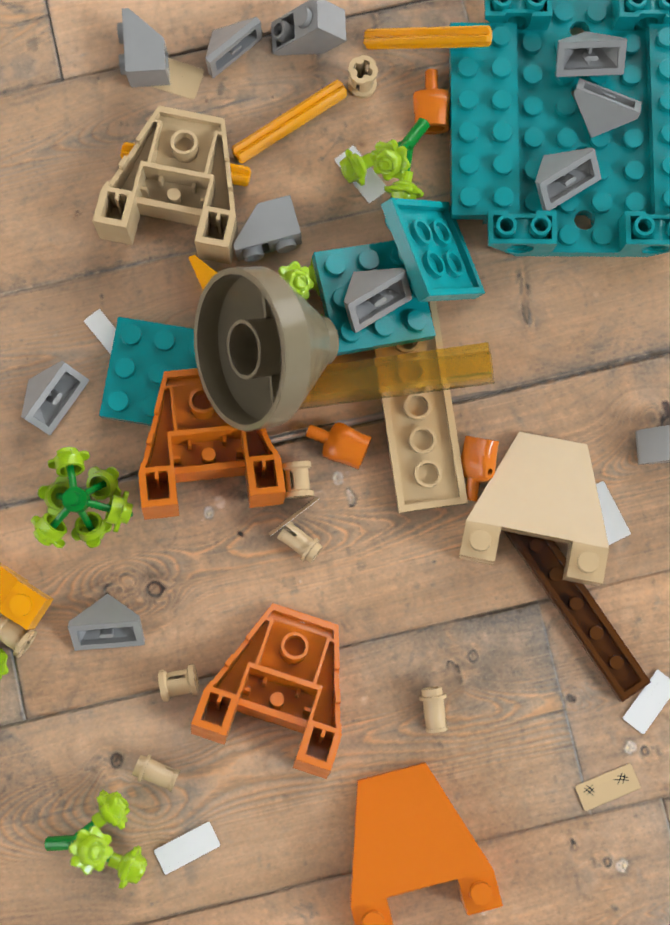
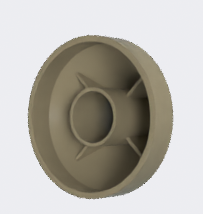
[194,266,339,431]

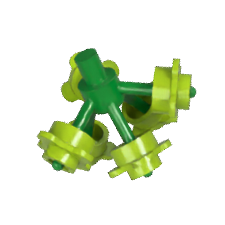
[31,447,133,548]

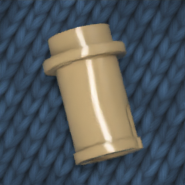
[277,521,323,563]
[419,686,448,733]
[132,754,180,792]

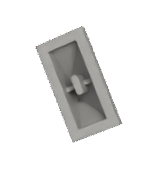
[205,17,263,78]
[556,31,627,77]
[574,78,642,138]
[535,148,601,211]
[344,268,412,333]
[21,360,90,436]
[68,594,145,651]

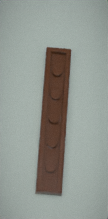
[504,531,651,702]

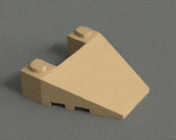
[92,105,238,265]
[459,432,609,587]

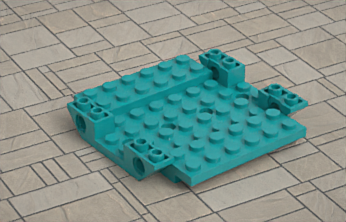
[449,0,670,257]

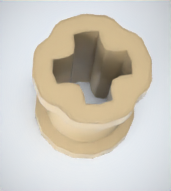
[348,55,378,99]
[282,461,314,499]
[0,615,37,658]
[158,664,200,702]

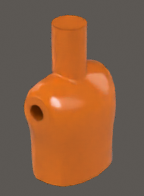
[413,68,450,135]
[306,422,372,470]
[461,436,499,501]

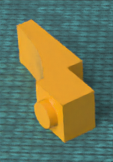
[0,563,54,630]

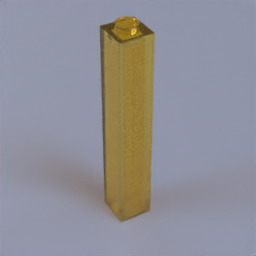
[298,342,495,410]

